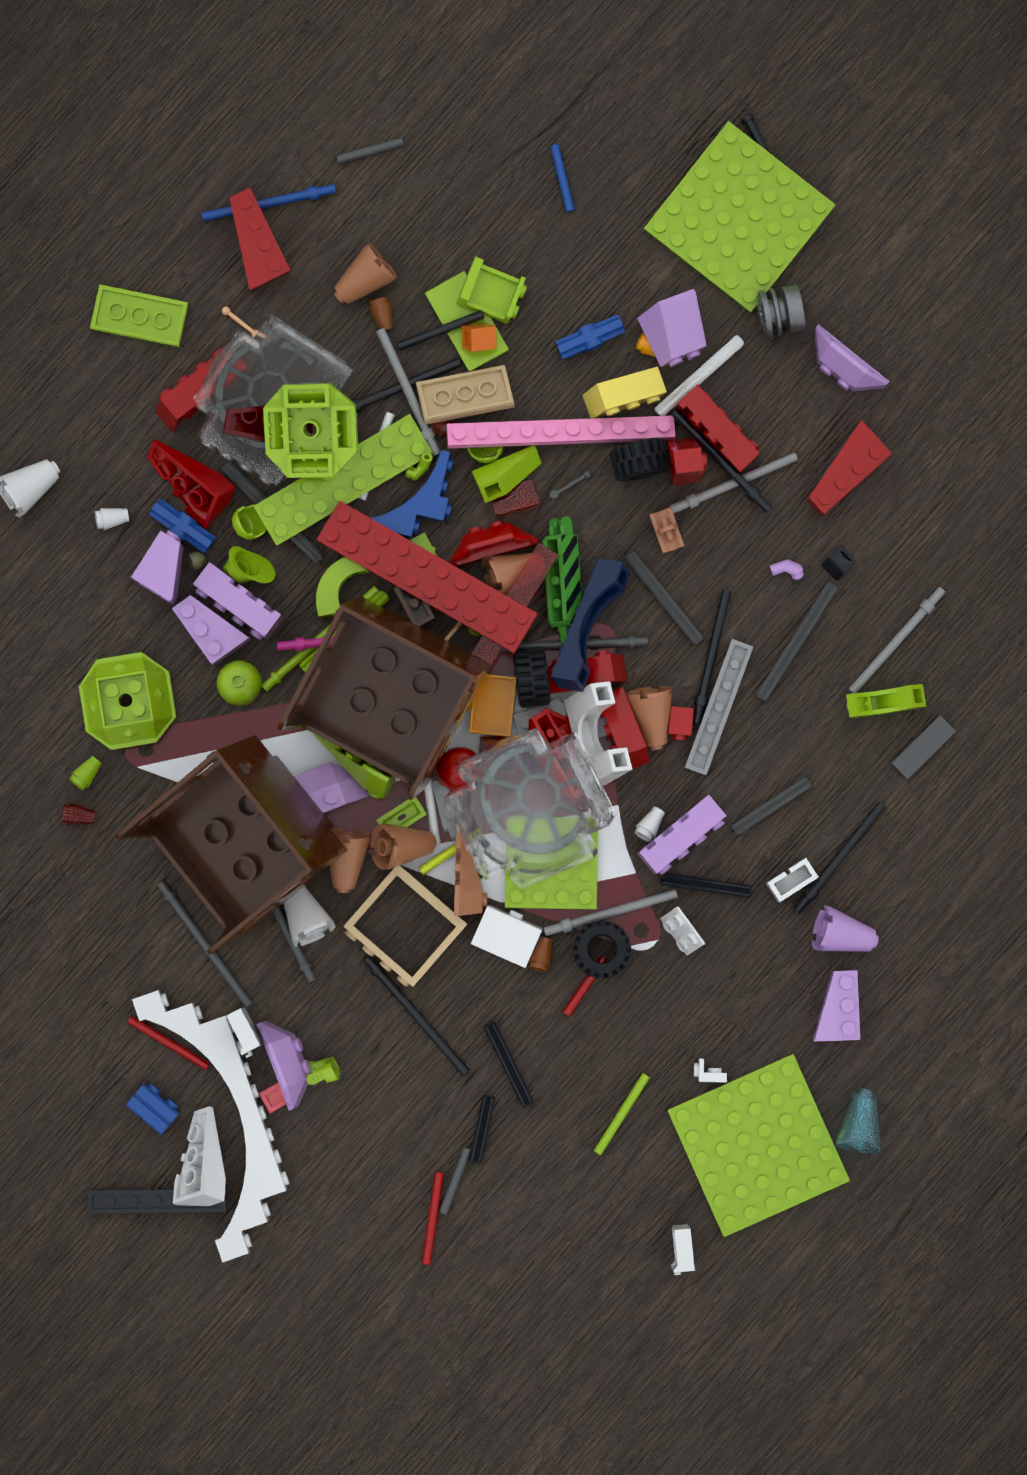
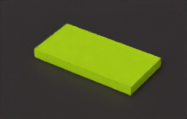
[425,271,509,372]
[90,284,189,348]

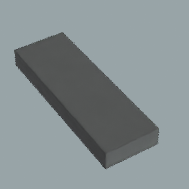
[891,715,956,779]

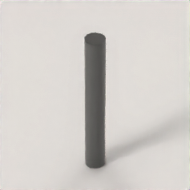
[336,137,404,164]
[439,1147,472,1215]

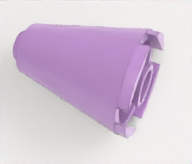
[812,905,879,952]

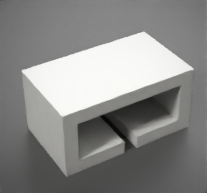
[766,858,818,902]

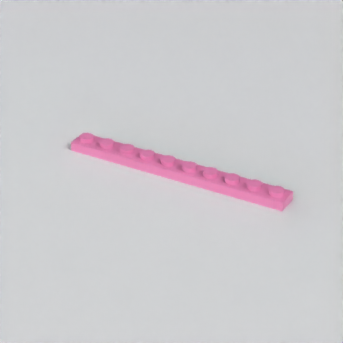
[446,416,675,448]

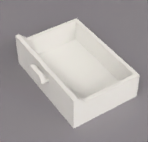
[471,904,543,968]
[226,1007,264,1058]
[671,1224,695,1275]

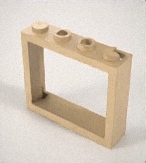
[343,866,468,987]

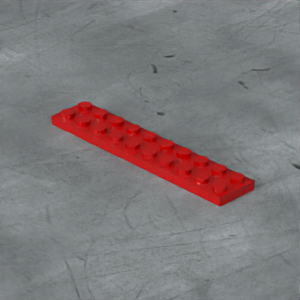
[316,501,538,654]

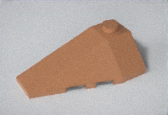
[454,818,487,916]

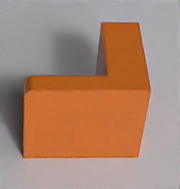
[461,323,497,352]

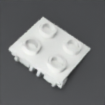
[660,907,705,955]

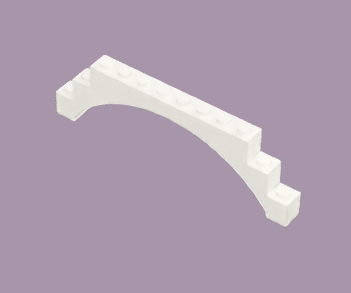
[132,990,290,1263]

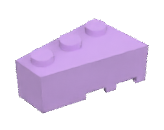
[812,970,860,1042]

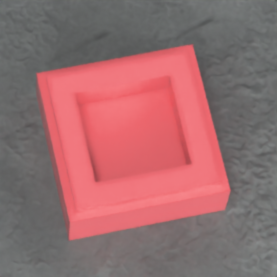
[259,1083,286,1113]

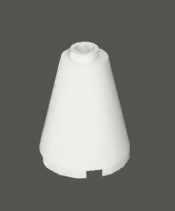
[0,459,60,518]
[284,886,336,947]

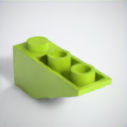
[472,445,542,503]

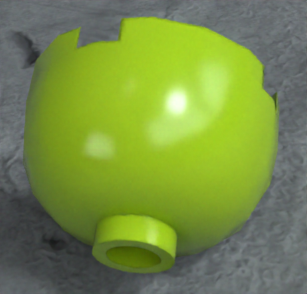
[217,660,262,706]

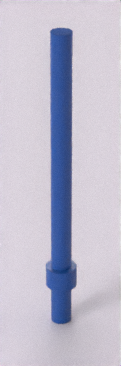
[201,184,336,221]

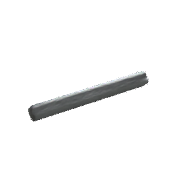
[625,551,703,645]

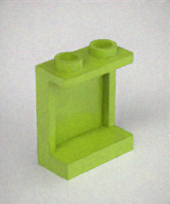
[456,256,527,324]

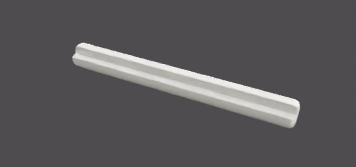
[654,335,744,416]

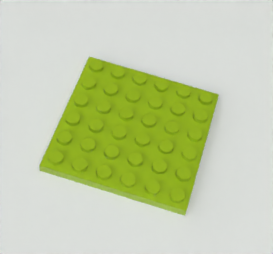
[644,121,836,313]
[667,1054,850,1237]

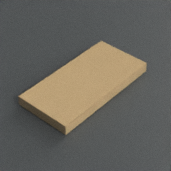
[416,365,514,425]

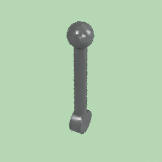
[550,470,592,499]

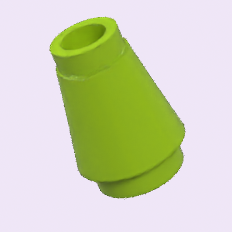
[69,756,102,790]

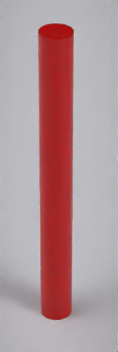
[127,1016,210,1070]
[421,1172,444,1265]

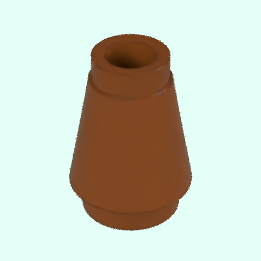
[369,296,393,330]
[528,937,552,972]

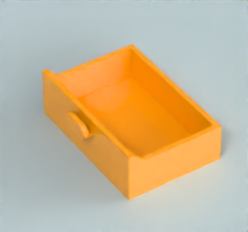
[468,674,517,738]

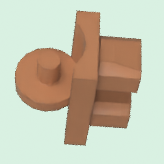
[649,507,684,554]

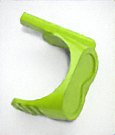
[306,1056,341,1085]

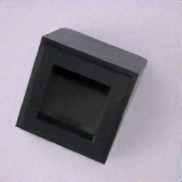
[821,545,856,580]

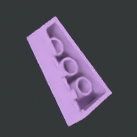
[193,562,284,641]

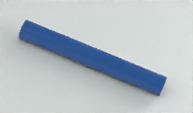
[550,144,575,212]

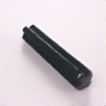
[470,1095,495,1163]

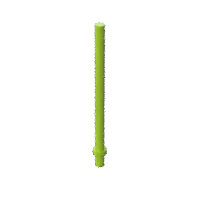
[262,586,380,691]

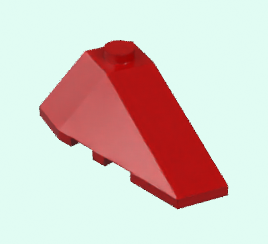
[147,440,236,529]

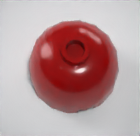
[436,747,482,794]

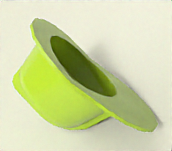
[223,546,276,584]

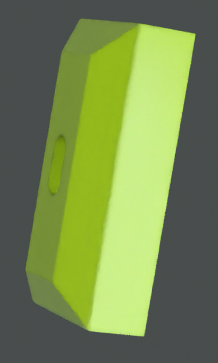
[376,797,427,827]

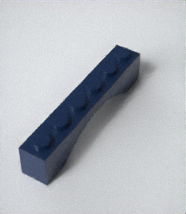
[551,558,630,692]

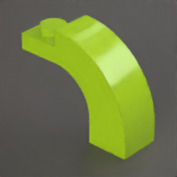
[316,557,370,618]
[846,684,926,718]

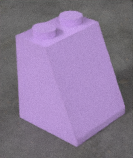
[637,289,707,367]
[131,531,184,606]

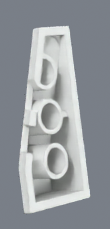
[173,1106,226,1206]

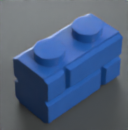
[126,1083,180,1135]

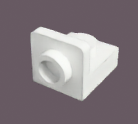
[694,1058,727,1082]

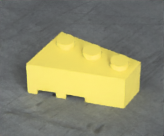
[582,366,667,419]

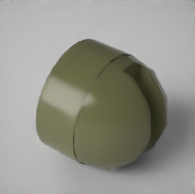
[187,552,206,571]

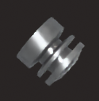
[757,284,805,338]

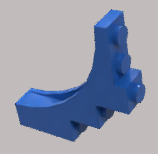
[371,450,454,539]

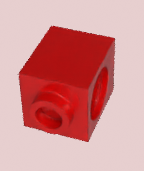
[668,706,694,741]

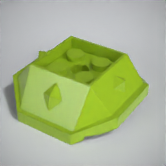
[263,383,358,478]
[79,652,177,750]

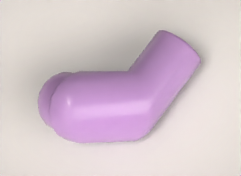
[769,559,804,580]

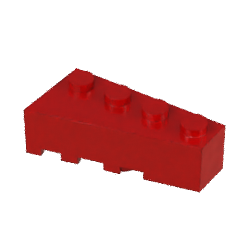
[676,384,760,474]
[807,420,892,517]
[666,438,707,486]

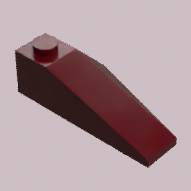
[223,405,314,443]

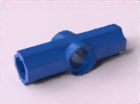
[555,314,625,360]
[149,499,216,554]

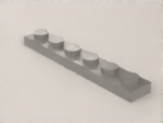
[684,639,753,776]

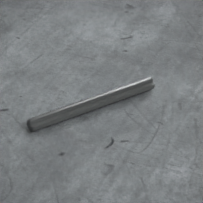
[222,462,324,564]
[756,582,837,701]

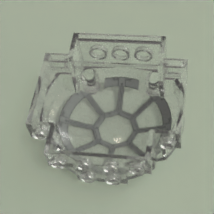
[194,314,357,486]
[444,727,616,890]

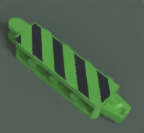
[543,516,582,644]

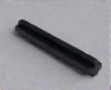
[661,873,751,898]
[484,1022,533,1107]

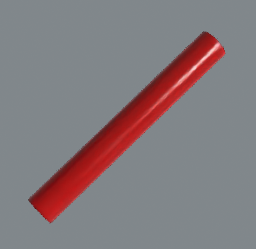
[562,955,608,1017]

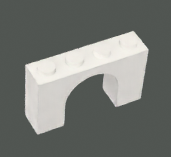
[564,681,633,787]

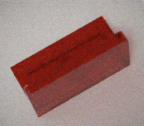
[491,480,540,518]

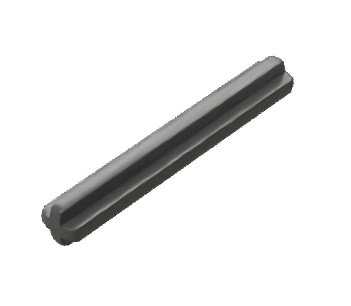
[731,777,811,835]

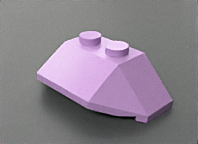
[814,324,890,391]
[294,762,369,814]
[256,1021,311,1111]

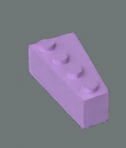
[637,795,726,875]

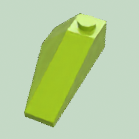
[313,734,397,799]

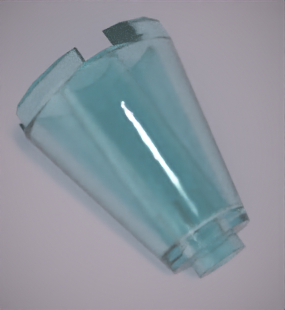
[835,1088,881,1154]

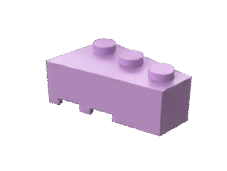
[172,595,250,666]

